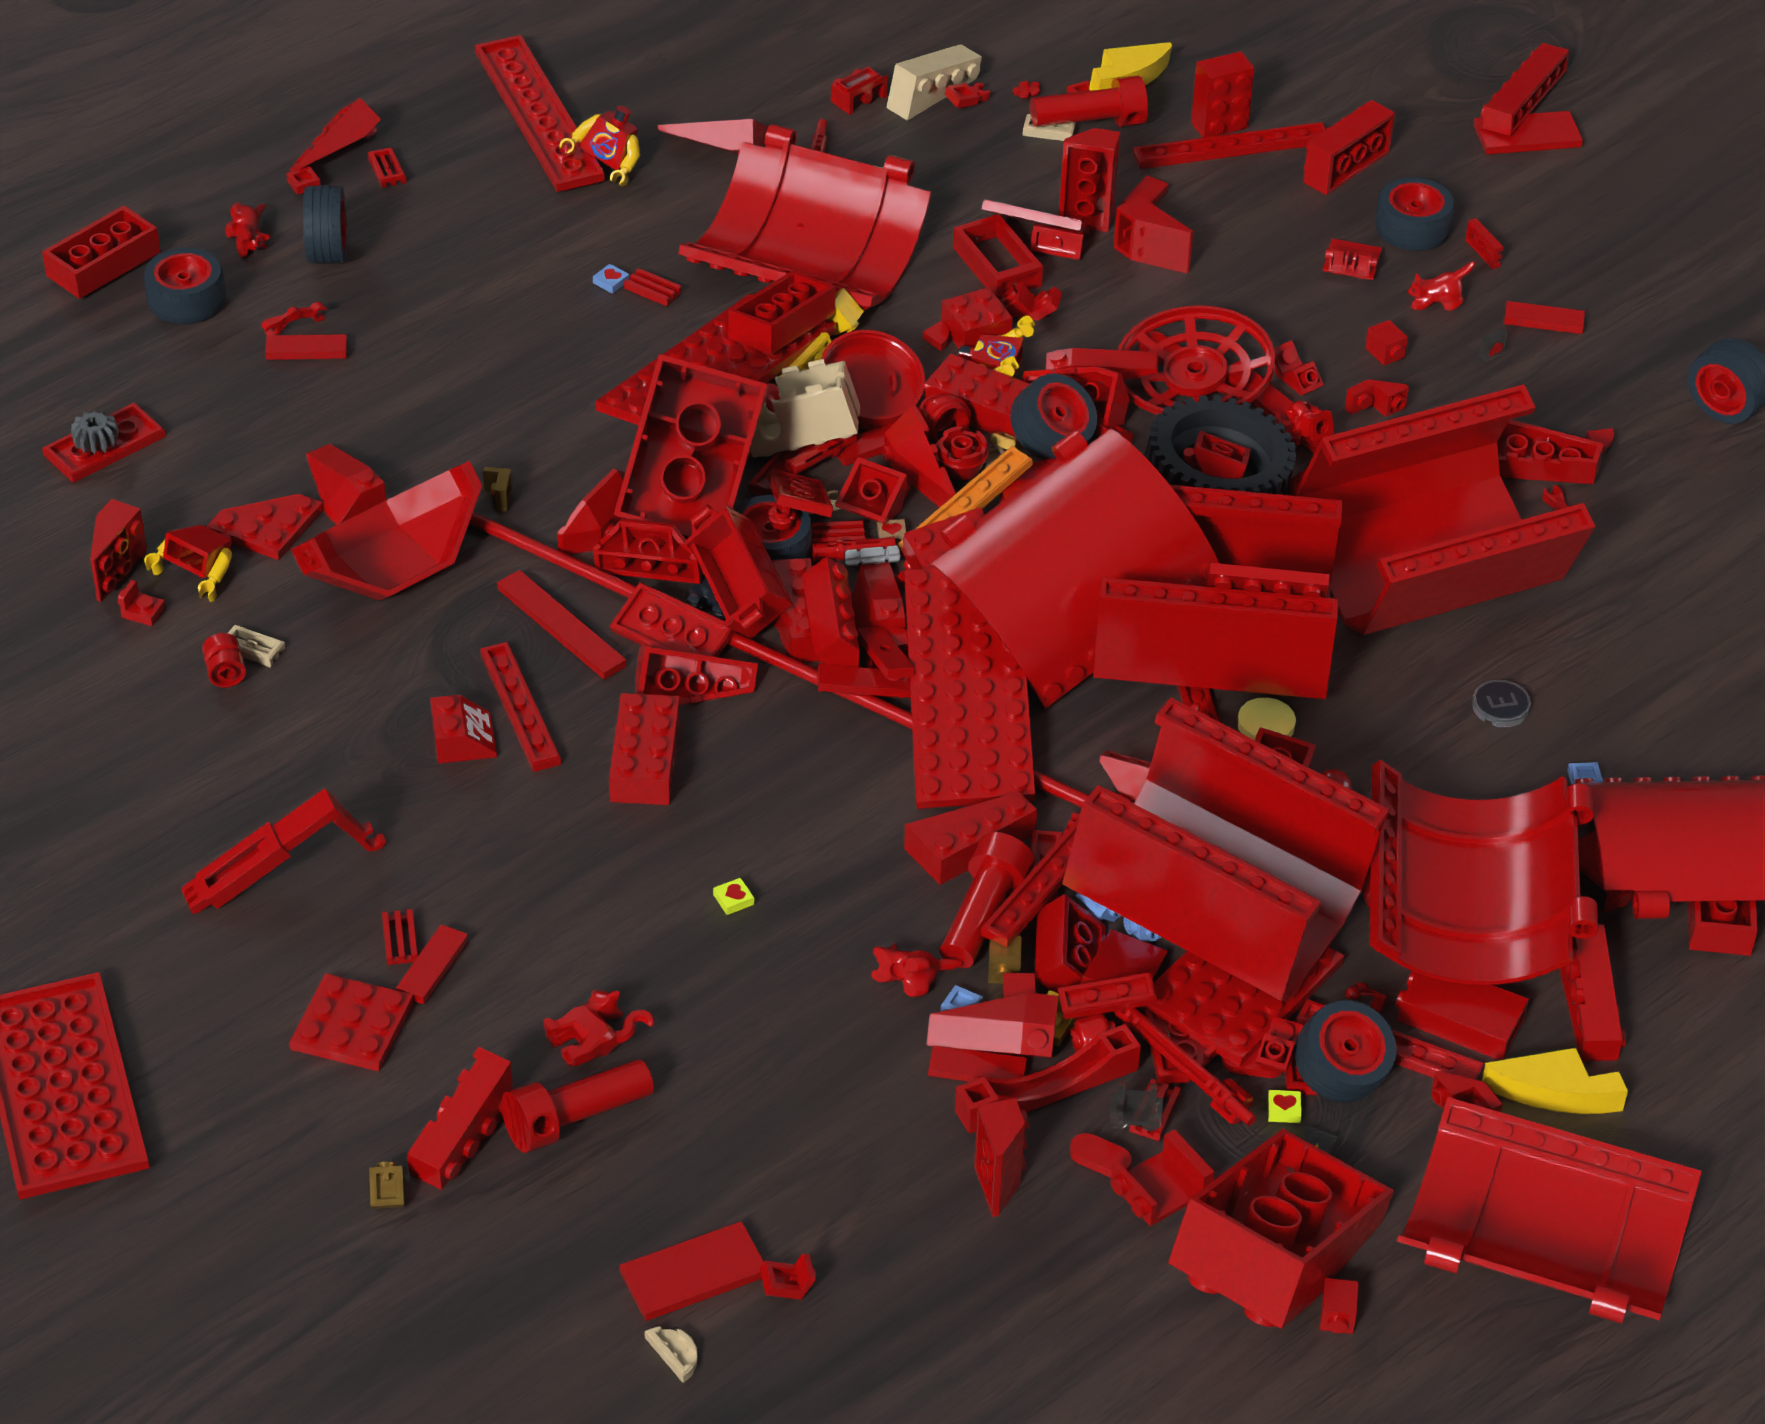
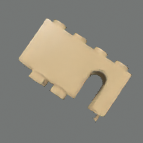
[751,359,860,458]

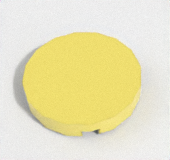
[1238,697,1296,740]

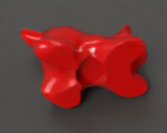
[225,202,270,258]
[1408,261,1476,311]
[871,942,963,997]

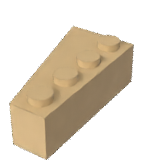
[886,44,982,121]

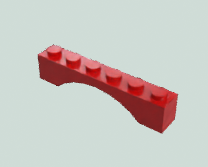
[955,1024,1141,1134]

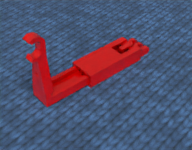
[181,788,387,914]

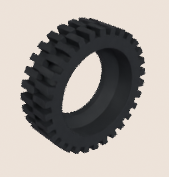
[1145,396,1296,495]

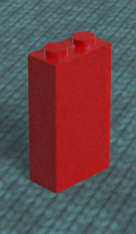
[1395,971,1529,1060]

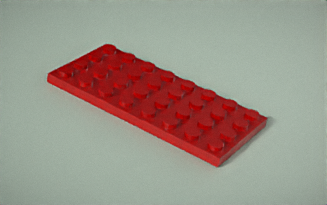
[0,972,149,1200]

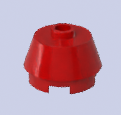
[936,426,989,480]

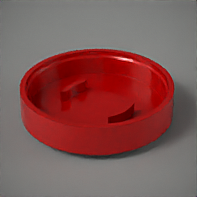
[821,330,925,431]

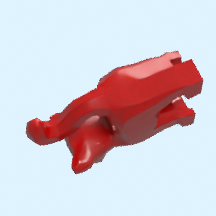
[543,989,655,1067]

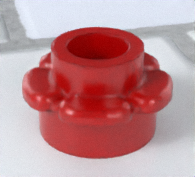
[768,505,796,530]

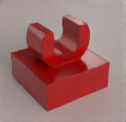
[1210,1079,1254,1125]

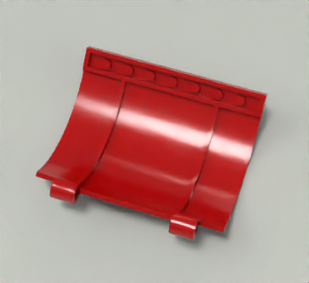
[678,124,932,310]
[932,428,1219,709]
[1370,759,1598,985]
[1567,776,1765,919]
[1397,1097,1702,1324]

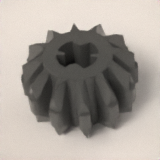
[71,410,119,455]

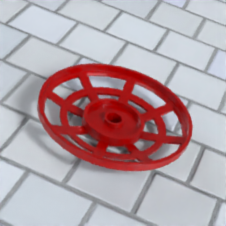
[1118,305,1275,415]

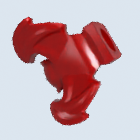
[1274,400,1335,447]

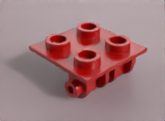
[1322,238,1382,280]

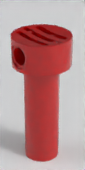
[1030,75,1148,127]
[939,832,1035,968]
[501,1059,654,1153]

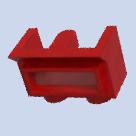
[831,66,888,115]

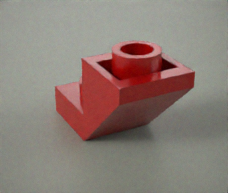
[1002,284,1062,321]
[1274,340,1324,395]
[1345,379,1409,417]
[1255,1016,1304,1073]
[1431,1071,1503,1112]

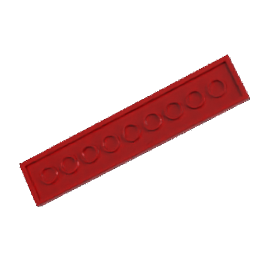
[475,35,605,192]

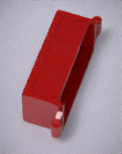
[685,504,793,638]

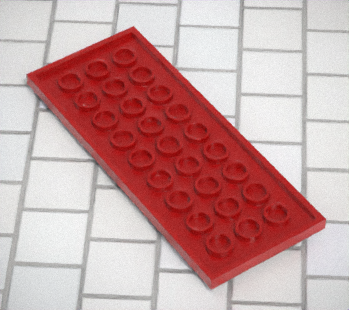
[596,294,836,426]
[904,568,1036,809]

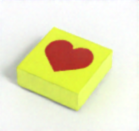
[713,878,754,915]
[1268,1090,1301,1123]

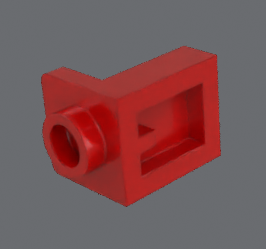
[118,580,166,626]

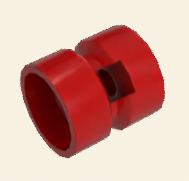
[202,633,246,688]

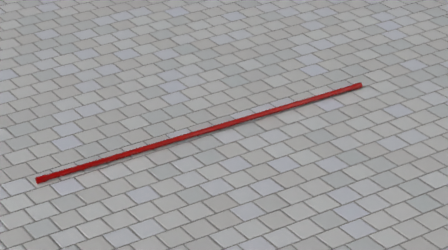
[469,511,1089,808]

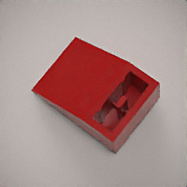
[1113,195,1193,274]
[90,499,147,602]

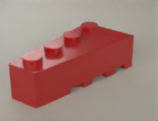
[1497,419,1604,484]
[904,792,1037,885]

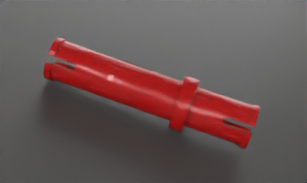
[784,434,857,474]
[811,536,896,561]

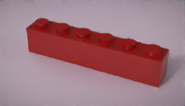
[1481,43,1569,136]

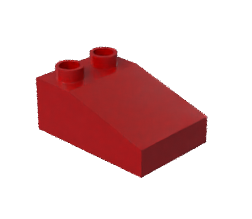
[613,354,768,539]
[1168,1128,1394,1329]

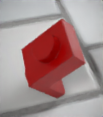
[759,1254,816,1300]

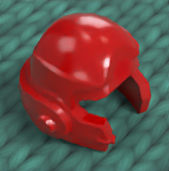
[918,394,971,445]

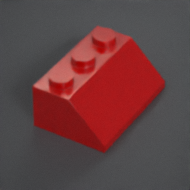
[1035,894,1106,993]
[974,1098,1029,1217]

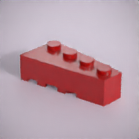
[772,558,820,662]
[1559,925,1626,1061]
[407,1047,513,1190]

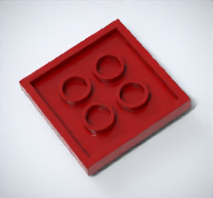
[289,973,414,1072]

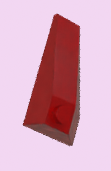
[927,993,1059,1059]

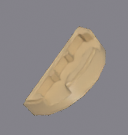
[645,1326,697,1383]

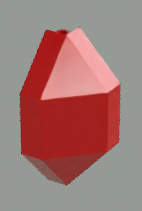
[290,460,482,600]

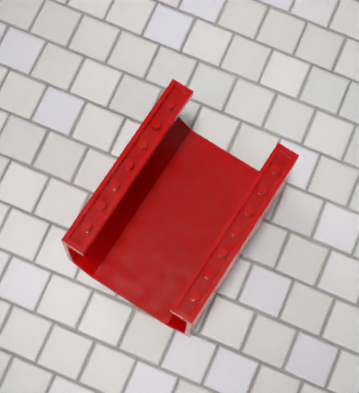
[1296,384,1596,635]
[1093,485,1342,699]
[1062,697,1389,1002]

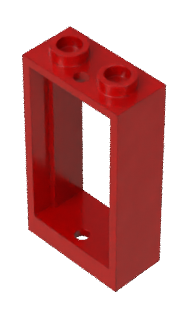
[953,214,1043,299]

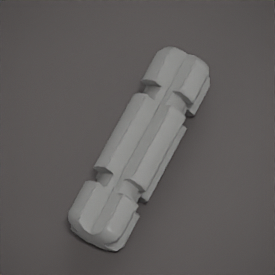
[845,545,900,567]

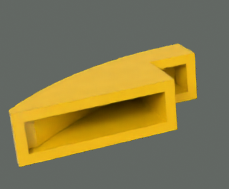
[1089,42,1172,91]
[1482,1048,1628,1114]

